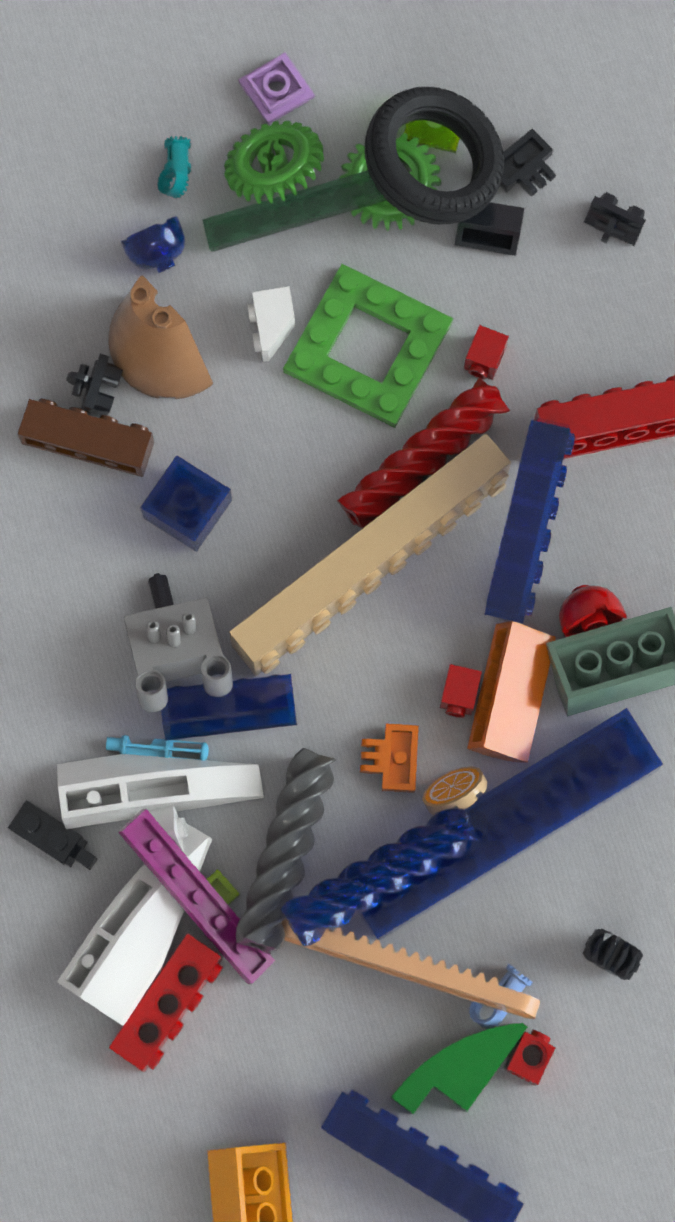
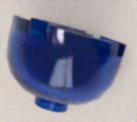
[120,216,185,273]

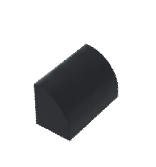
[455,202,525,256]

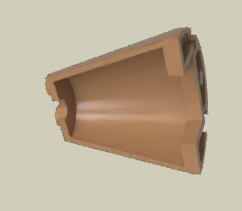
[108,275,213,399]

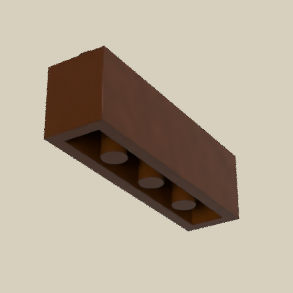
[18,398,154,477]

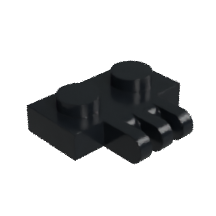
[500,128,556,196]

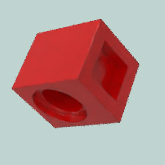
[464,325,509,380]
[440,664,482,718]
[505,1029,556,1086]

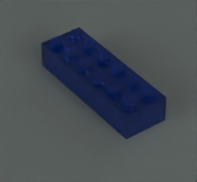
[484,416,575,623]
[320,1089,524,1222]

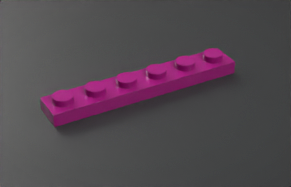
[118,809,275,984]

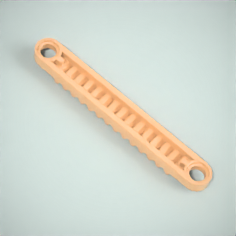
[282,919,540,1019]

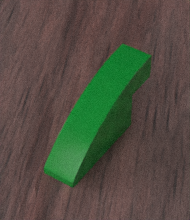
[390,1023,528,1114]

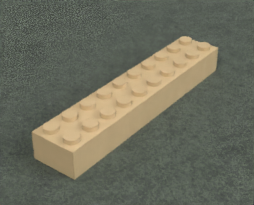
[229,433,511,676]

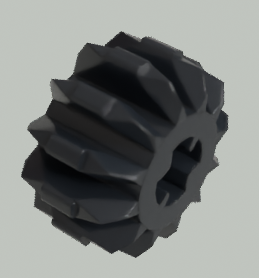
[583,929,643,980]

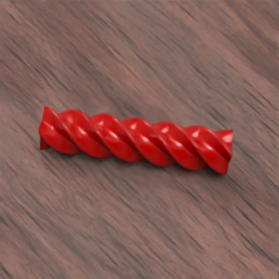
[337,378,510,529]

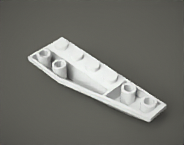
[57,754,264,829]

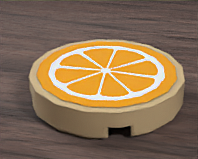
[422,766,488,816]

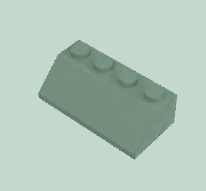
[546,607,675,717]

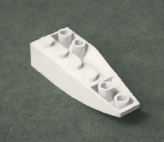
[57,824,212,1026]

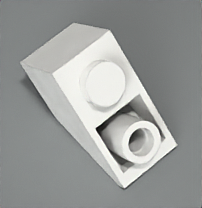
[247,286,295,362]

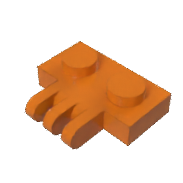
[360,723,419,793]

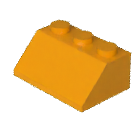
[207,1143,293,1222]

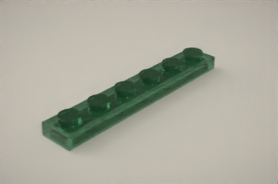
[202,170,387,252]

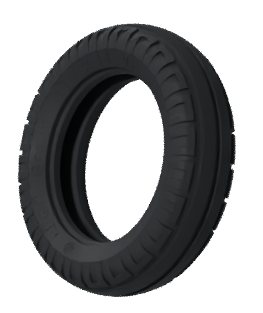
[365,86,504,225]

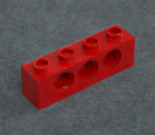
[108,933,223,1072]

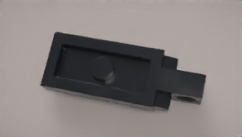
[8,800,98,870]

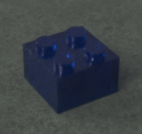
[140,455,232,552]

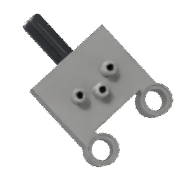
[124,573,233,712]

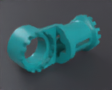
[157,136,191,199]

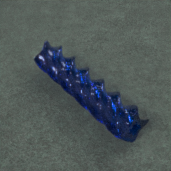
[281,805,481,947]

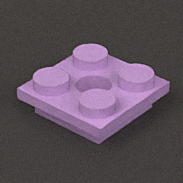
[238,53,315,125]

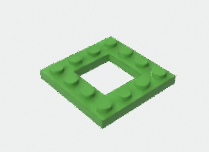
[283,264,453,428]

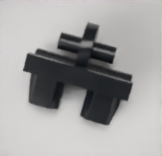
[584,192,646,246]
[66,353,123,415]

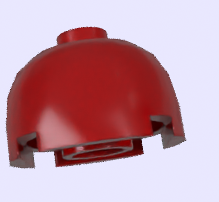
[559,585,627,638]

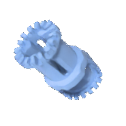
[469,964,533,1029]

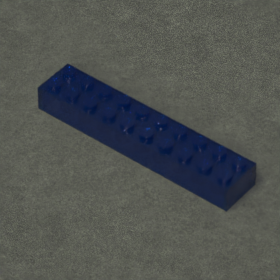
[341,708,663,940]

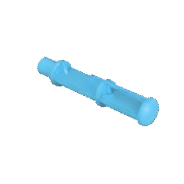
[106,735,209,761]

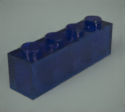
[161,674,297,741]

